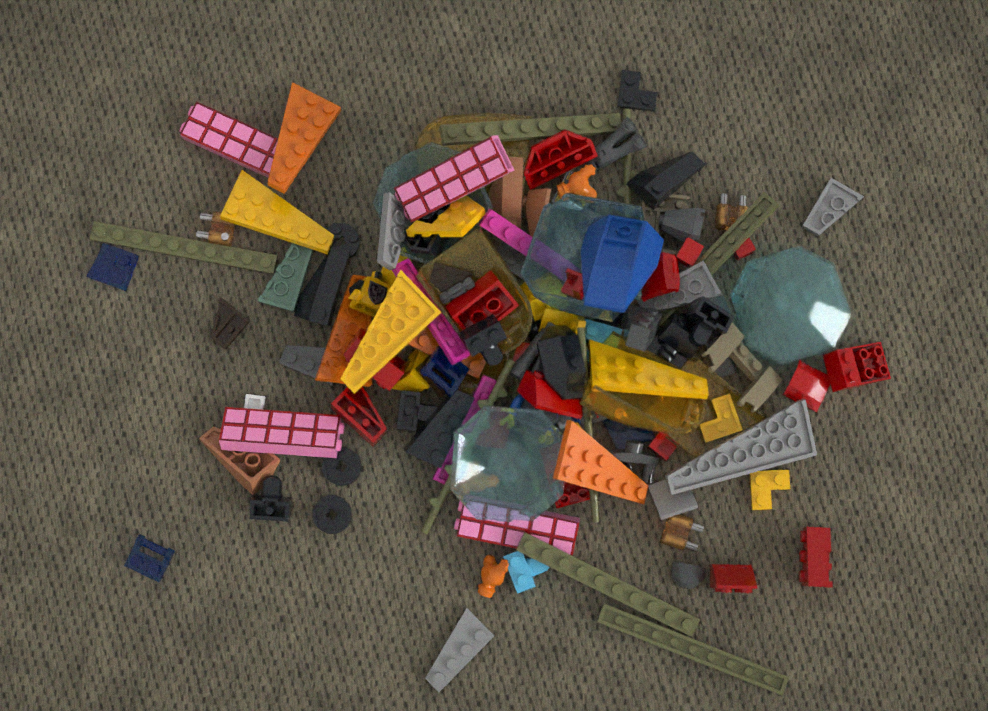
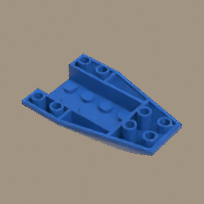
[580,215,664,313]

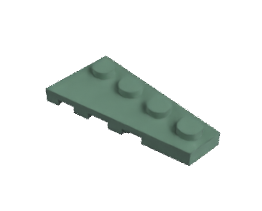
[257,243,314,312]

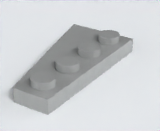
[377,192,410,270]
[636,261,722,312]
[425,608,494,692]

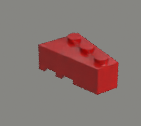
[331,386,387,447]
[799,527,833,587]

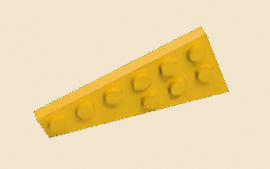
[220,170,334,255]
[340,269,441,394]
[588,339,709,399]

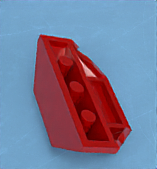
[523,129,598,190]

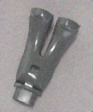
[583,116,647,171]
[509,322,556,380]

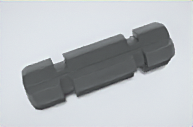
[439,277,475,304]

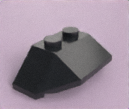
[402,204,450,256]
[536,325,586,400]

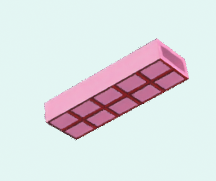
[180,101,278,178]
[394,135,515,222]
[219,407,345,458]
[454,495,580,555]

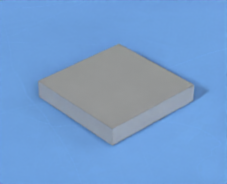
[648,479,698,520]

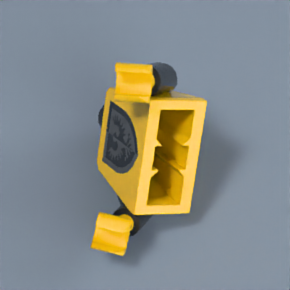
[348,271,391,317]

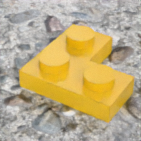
[699,394,743,443]
[749,470,790,510]

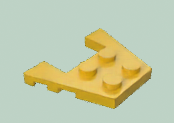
[406,195,486,237]

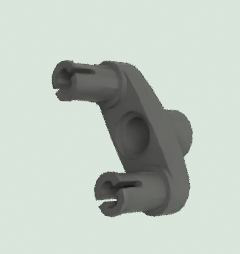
[608,440,659,483]

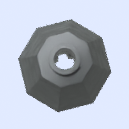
[658,208,705,242]

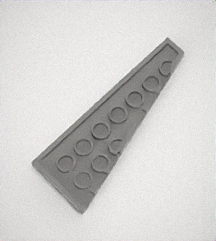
[665,399,817,495]

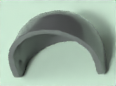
[671,562,706,589]

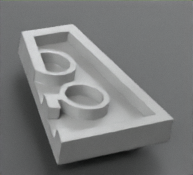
[802,178,864,236]

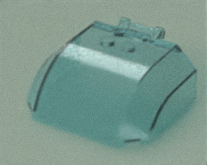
[520,193,645,322]

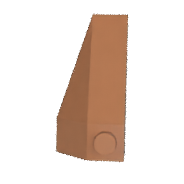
[484,157,523,229]
[523,188,551,271]
[199,426,280,495]

